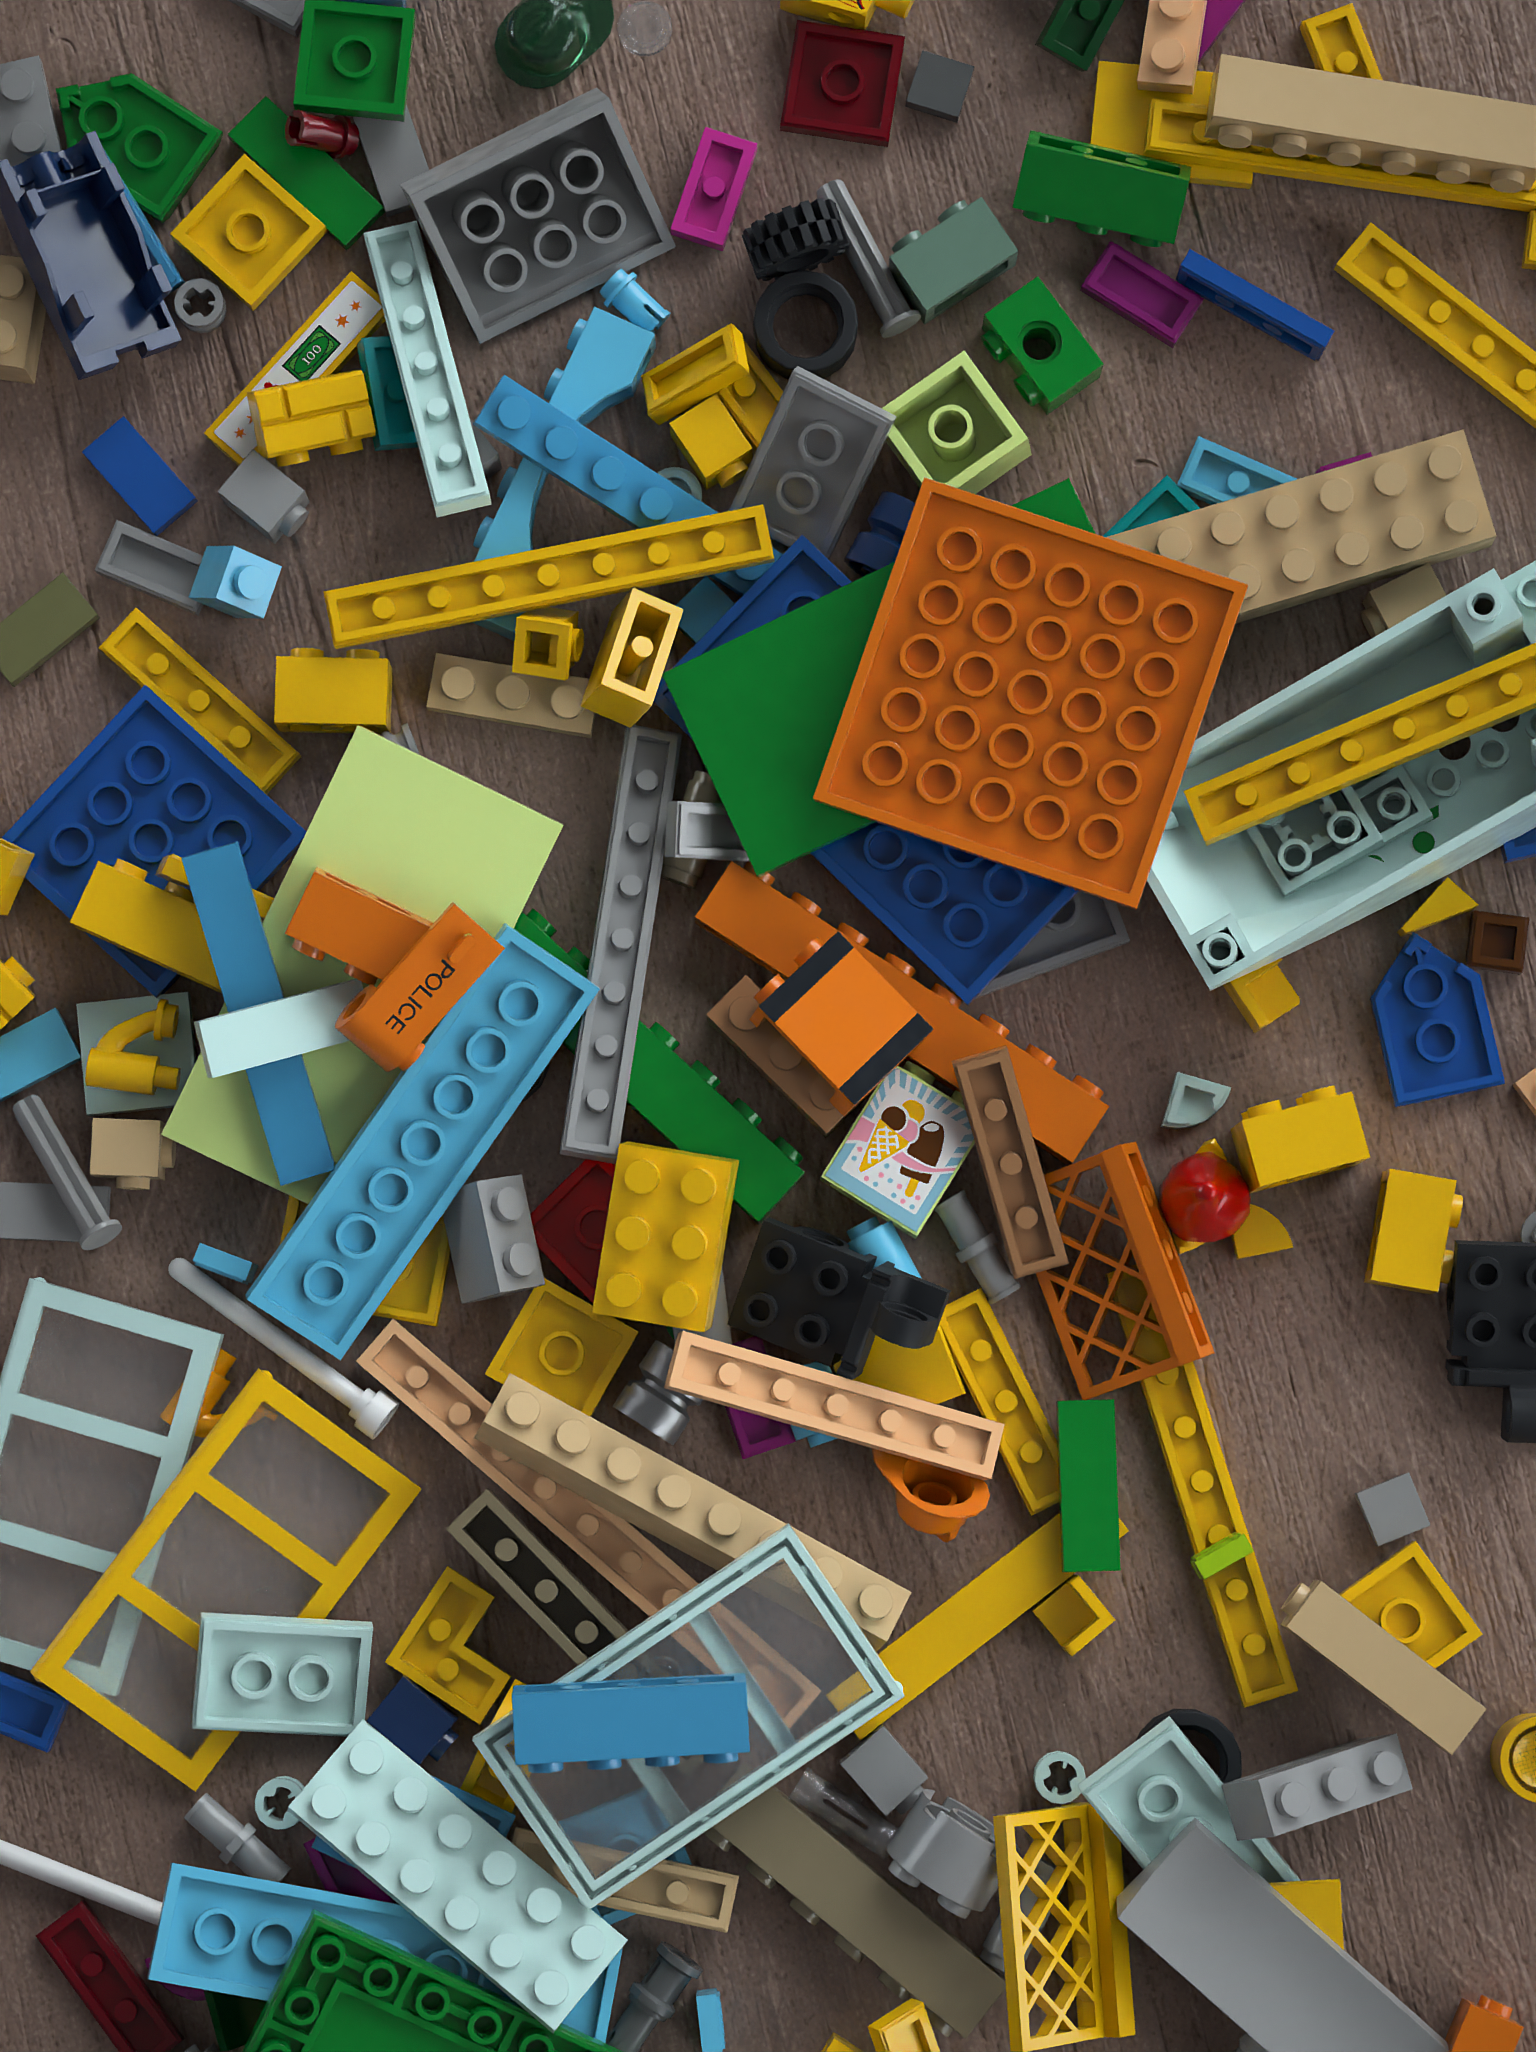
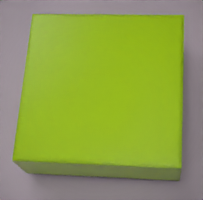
[1189,1532,1254,1580]

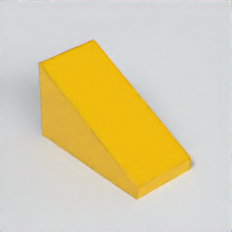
[1397,877,1479,937]

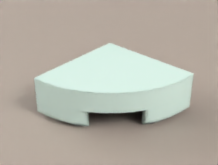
[1161,1072,1231,1129]

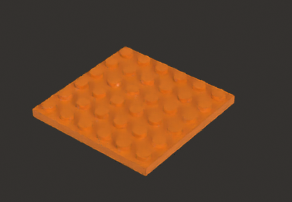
[813,477,1248,910]

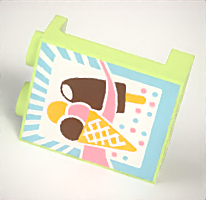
[820,1061,975,1239]

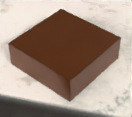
[1465,910,1529,975]

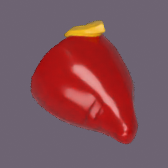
[1159,1138,1250,1254]

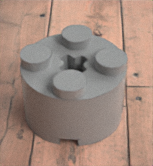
[887,1789,1021,1919]

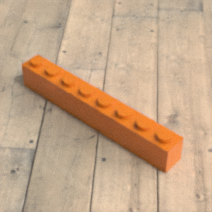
[695,861,1110,1166]

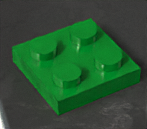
[293,0,416,122]

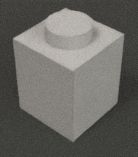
[218,449,310,544]
[840,1724,928,1816]

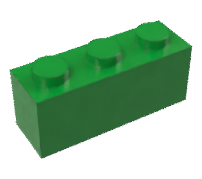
[1012,130,1191,247]

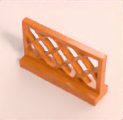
[1036,1141,1215,1400]

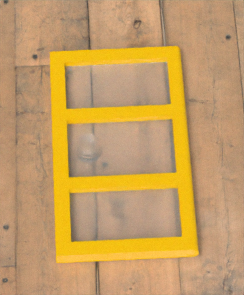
[30,1368,422,1792]

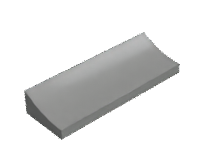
[1116,1818,1449,2052]

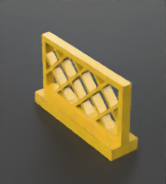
[993,1802,1136,2052]

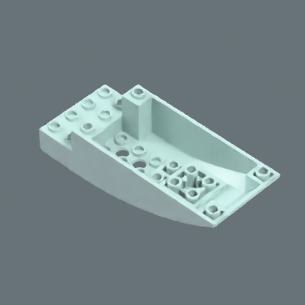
[1147,560,1536,991]

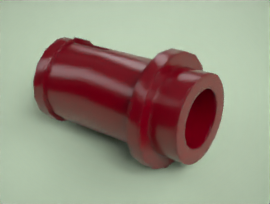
[285,110,359,159]

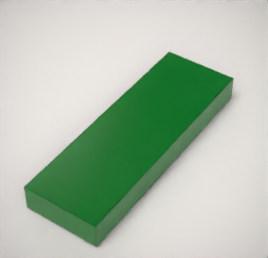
[228,96,385,251]
[1056,1399,1121,1572]

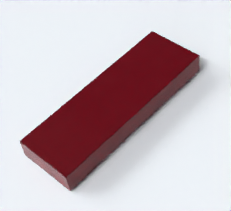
[36,1899,185,2052]

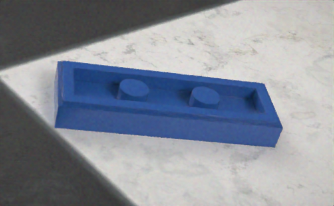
[1175,249,1334,361]

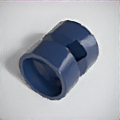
[844,491,915,577]

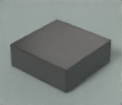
[905,50,975,123]

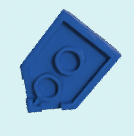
[1370,932,1505,1107]

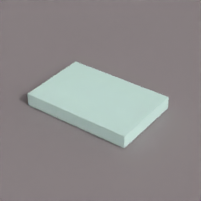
[191,1612,373,1737]

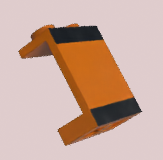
[749,931,933,1117]

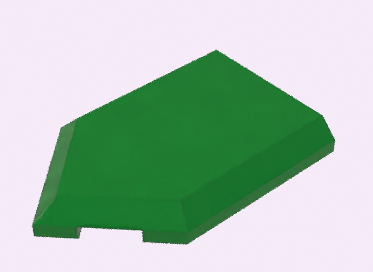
[56,73,223,223]

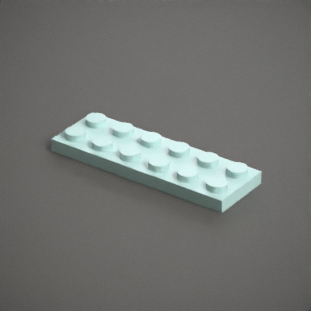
[287,1719,628,2033]

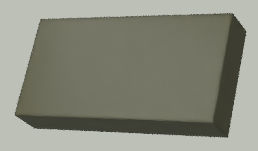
[0,573,100,687]

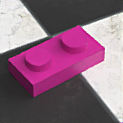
[670,127,757,251]

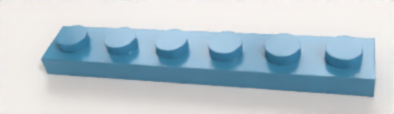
[473,375,783,597]

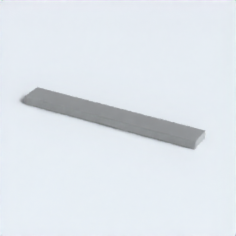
[559,725,682,1164]

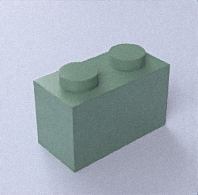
[888,197,1018,325]

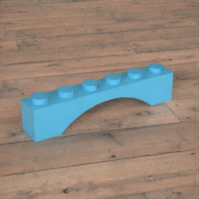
[473,306,656,641]

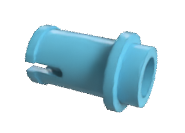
[599,268,671,333]

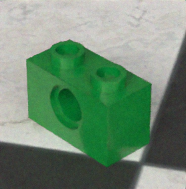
[981,276,1104,415]

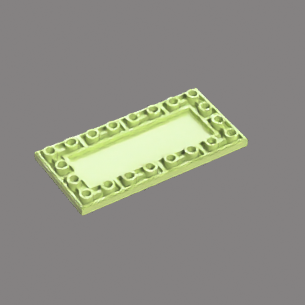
[161,725,564,1204]

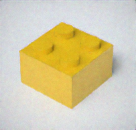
[1230,1085,1370,1194]

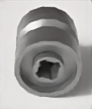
[613,1340,703,1445]

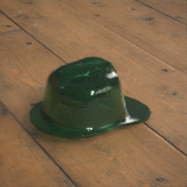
[494,0,614,89]

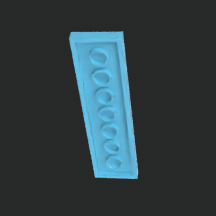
[245,923,600,1361]
[147,1863,623,2043]

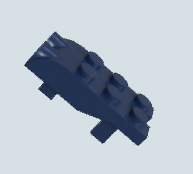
[0,131,182,380]

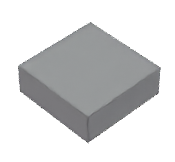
[1354,1472,1430,1546]

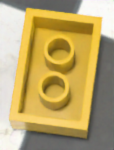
[592,1141,739,1332]

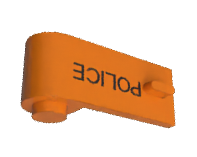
[335,902,505,1072]

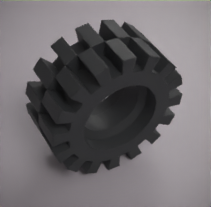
[742,198,850,281]

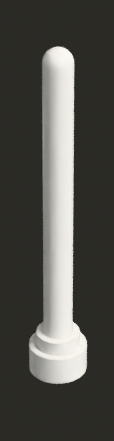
[168,1258,400,1440]
[0,1839,162,1926]

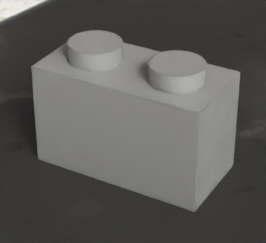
[443,1174,545,1304]

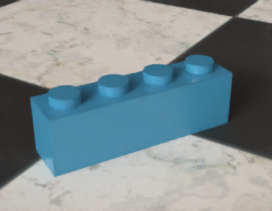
[512,1673,750,1773]

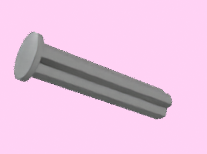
[817,179,921,338]
[13,1095,122,1250]

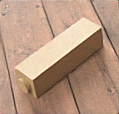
[1280,1579,1486,1755]

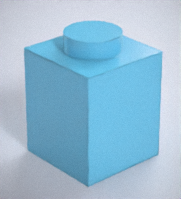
[189,546,282,619]

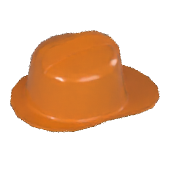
[872,1448,990,1543]

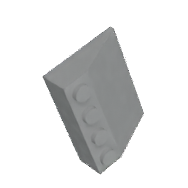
[400,87,676,344]

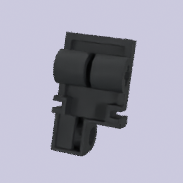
[727,1217,951,1380]
[1445,1240,1536,1443]

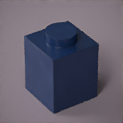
[366,1676,459,1765]

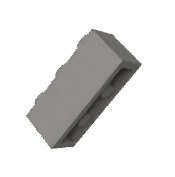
[1222,1733,1413,1841]

